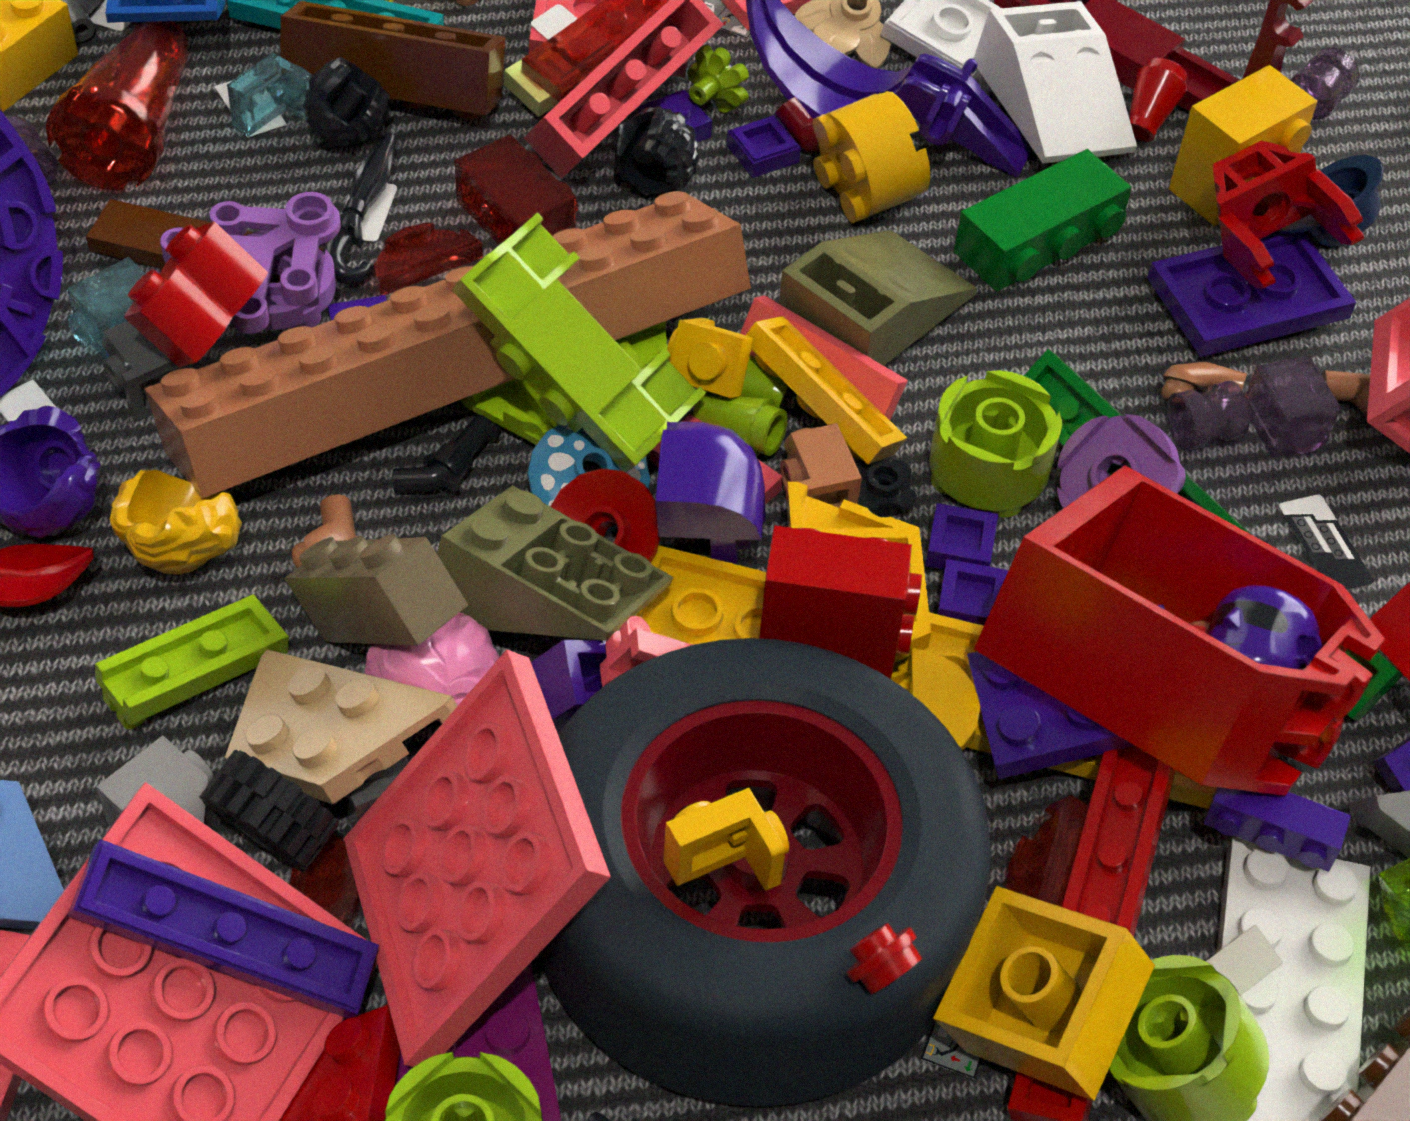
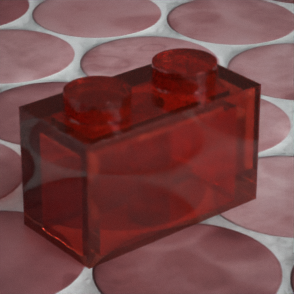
[454,134,578,245]

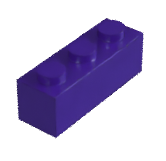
[1204,787,1351,872]

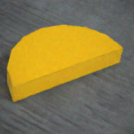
[909,648,981,751]

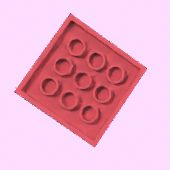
[343,649,611,1067]
[0,782,377,1121]

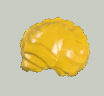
[110,470,242,575]

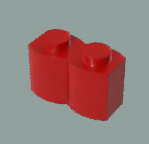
[124,221,268,367]

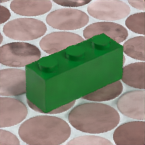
[953,148,1132,292]

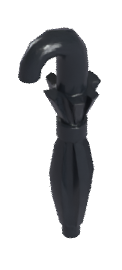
[323,133,398,285]

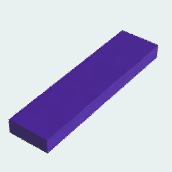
[67,839,379,1018]

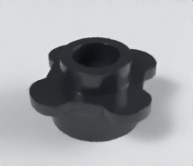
[856,460,917,518]

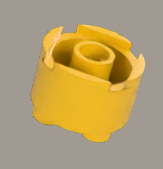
[813,91,930,223]

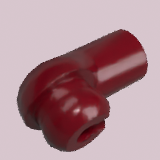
[775,97,820,153]

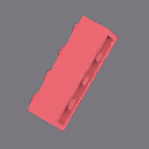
[524,0,724,179]

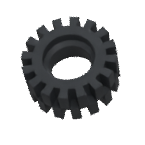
[199,750,339,872]

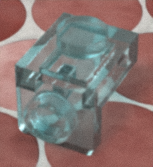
[227,53,312,137]

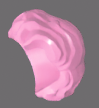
[365,612,500,706]

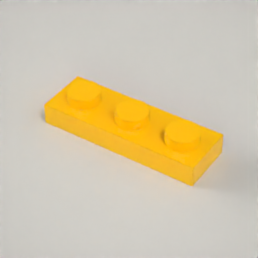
[746,316,907,464]

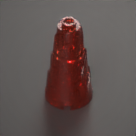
[46,21,190,191]

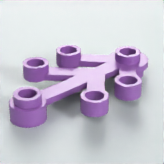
[158,192,341,334]

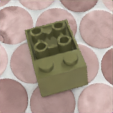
[779,230,977,366]
[437,485,673,641]

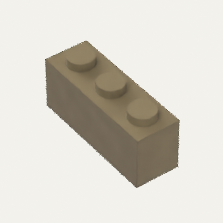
[284,534,468,646]

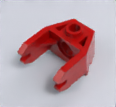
[1212,140,1364,289]

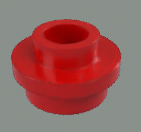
[846,922,922,994]

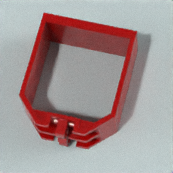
[973,465,1385,796]

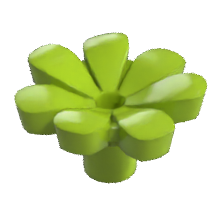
[687,45,749,113]

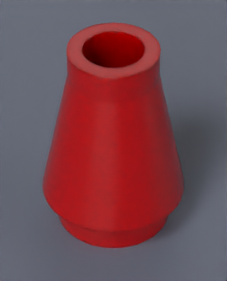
[1129,58,1187,142]

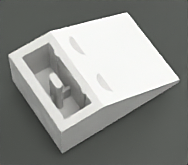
[973,1,1137,164]

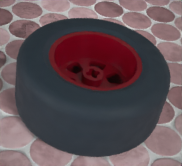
[538,638,991,1106]

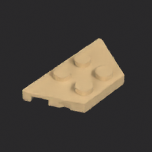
[225,649,457,804]

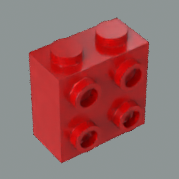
[759,525,922,679]

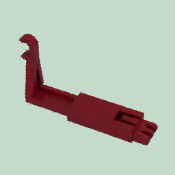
[994,0,1314,111]

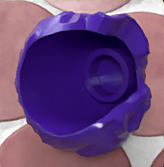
[0,406,101,538]

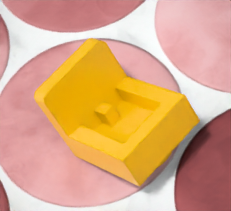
[667,318,754,398]
[663,788,789,890]

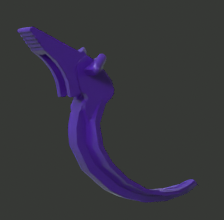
[746,0,1032,178]

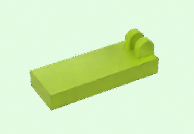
[95,594,289,729]

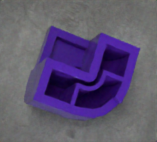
[656,421,766,565]

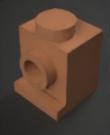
[780,423,862,508]

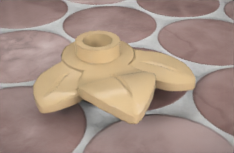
[795,0,891,69]

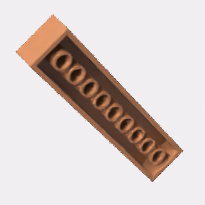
[144,191,751,498]

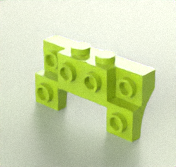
[452,212,706,472]

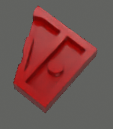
[279,1004,400,1121]

